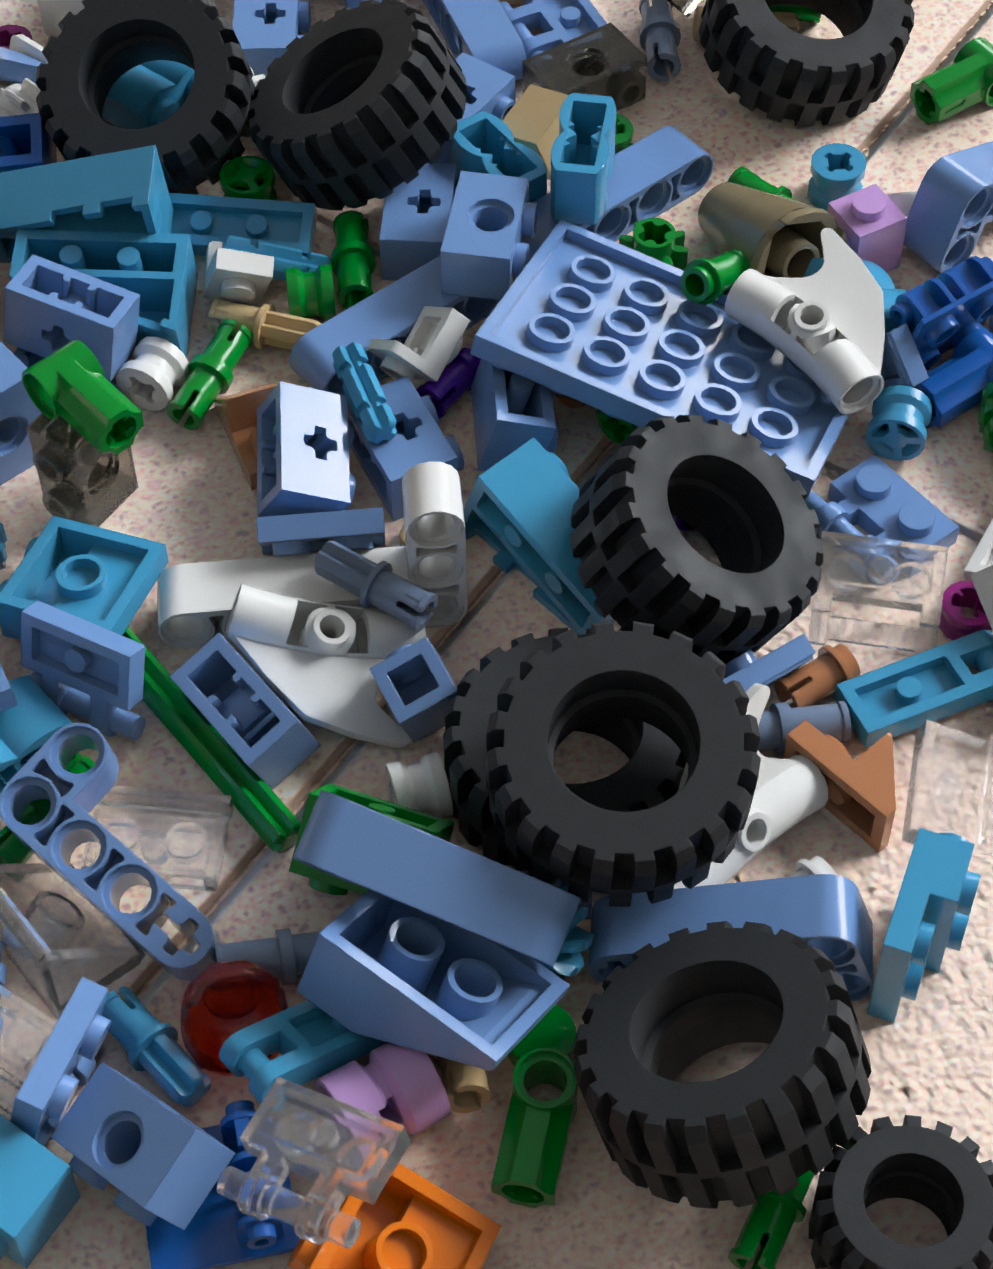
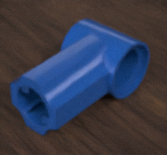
[913,328,993,429]

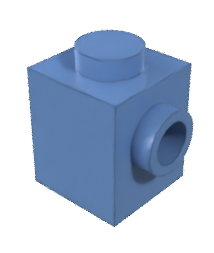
[369,636,458,743]

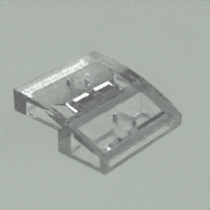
[902,720,993,862]

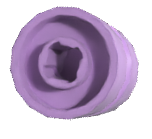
[316,1042,451,1164]

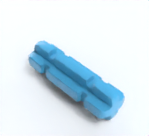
[221,235,332,281]
[332,342,397,444]

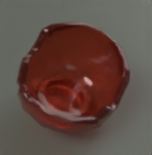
[180,960,288,1077]

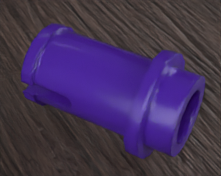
[416,348,481,419]

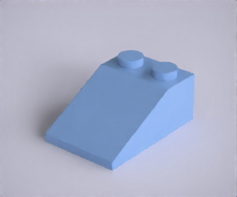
[297,890,570,1071]

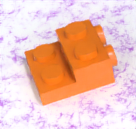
[287,1148,501,1269]

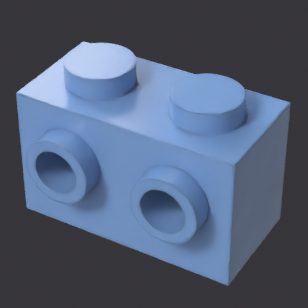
[471,359,559,472]

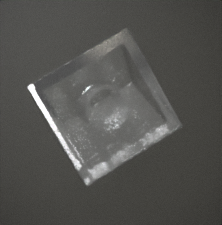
[0,863,146,1019]

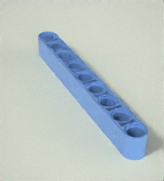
[289,126,714,396]

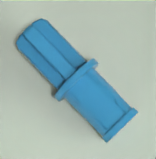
[101,986,211,1108]

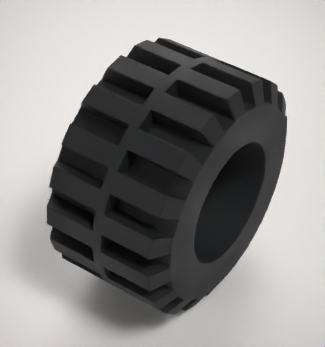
[808,1115,993,1269]

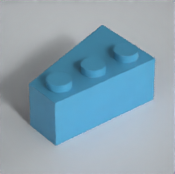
[9,229,198,358]

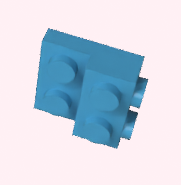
[0,516,168,641]
[867,828,981,1023]

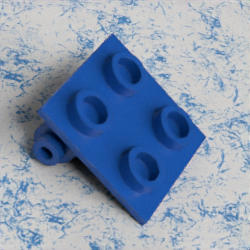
[890,256,993,371]
[146,1100,300,1269]

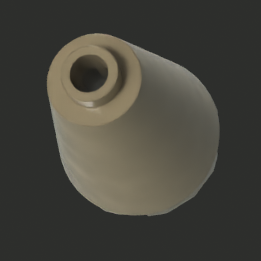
[698,182,847,278]

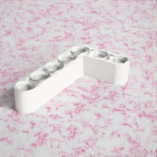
[157,461,468,648]

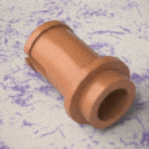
[774,644,861,708]

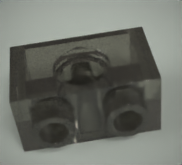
[522,22,647,112]
[27,413,138,527]

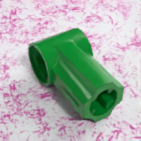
[910,37,993,125]
[22,339,144,455]
[491,1048,578,1208]

